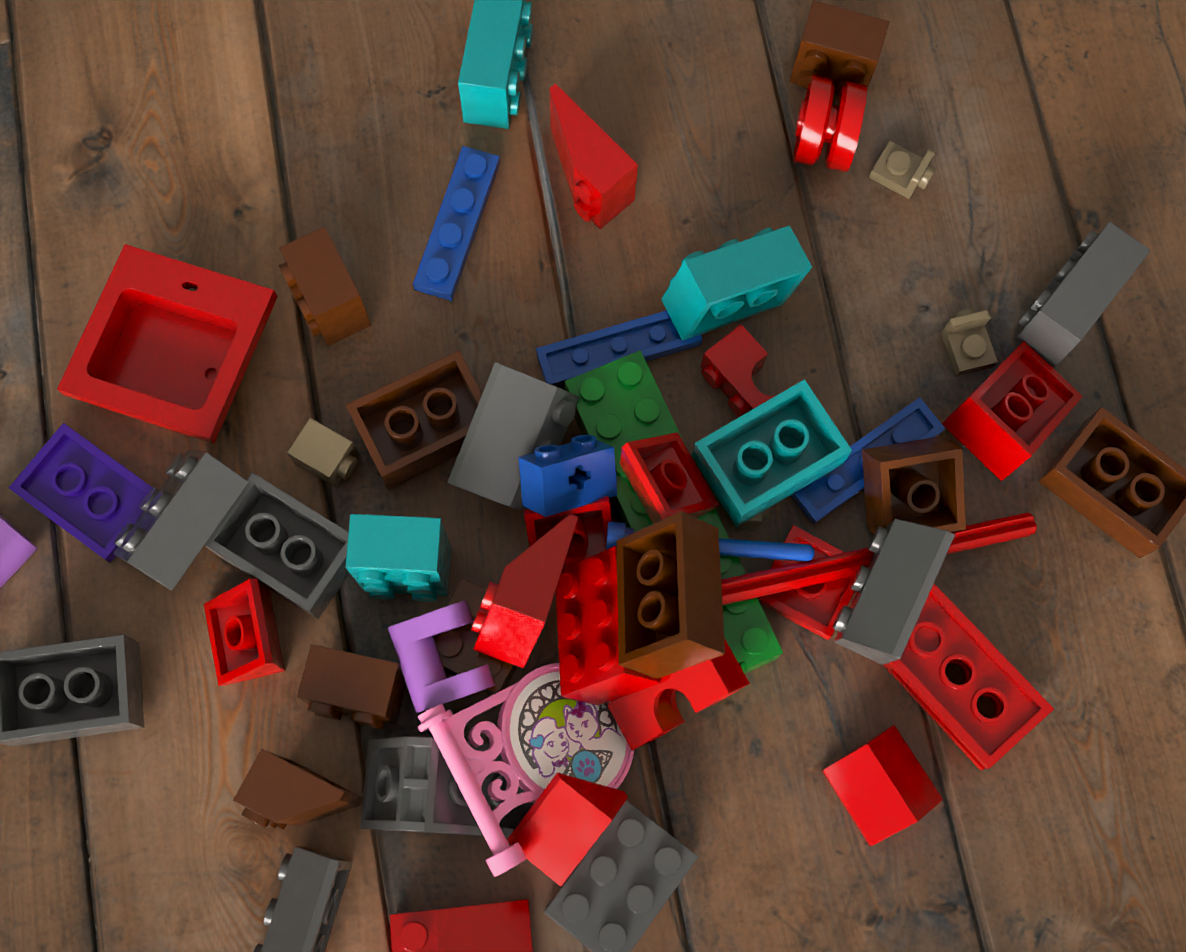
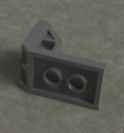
[360,737,534,837]

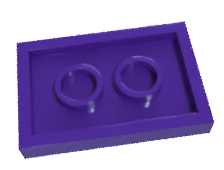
[8,423,153,563]

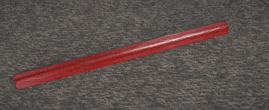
[721,512,1037,605]

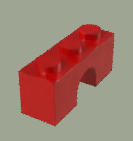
[700,324,794,417]
[607,638,750,751]

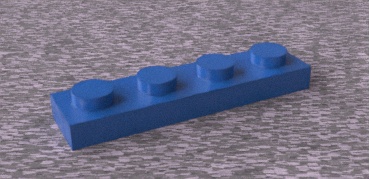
[413,146,500,301]
[536,310,702,387]
[791,397,945,525]

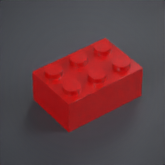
[556,546,662,705]

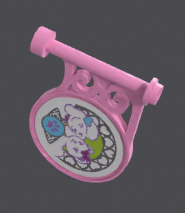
[418,663,634,877]

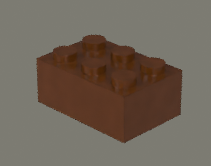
[346,350,482,490]
[1038,407,1186,558]
[617,511,725,679]

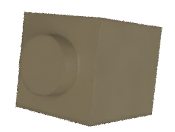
[287,418,358,487]

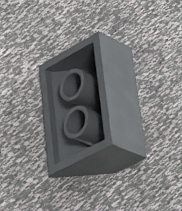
[447,362,579,511]
[833,519,955,665]
[254,847,353,952]

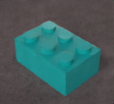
[458,0,534,129]
[661,225,812,341]
[691,379,852,527]
[345,514,451,602]

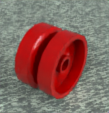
[793,75,867,172]

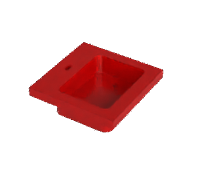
[57,244,278,444]

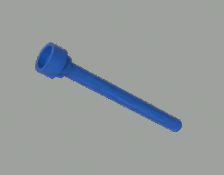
[606,522,815,562]

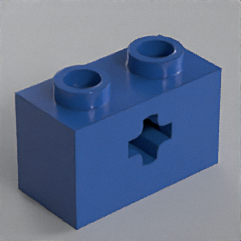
[518,435,617,517]

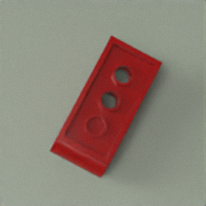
[883,584,1054,771]

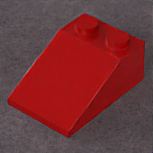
[549,83,638,229]
[942,341,1083,482]
[471,514,578,668]
[390,899,533,952]

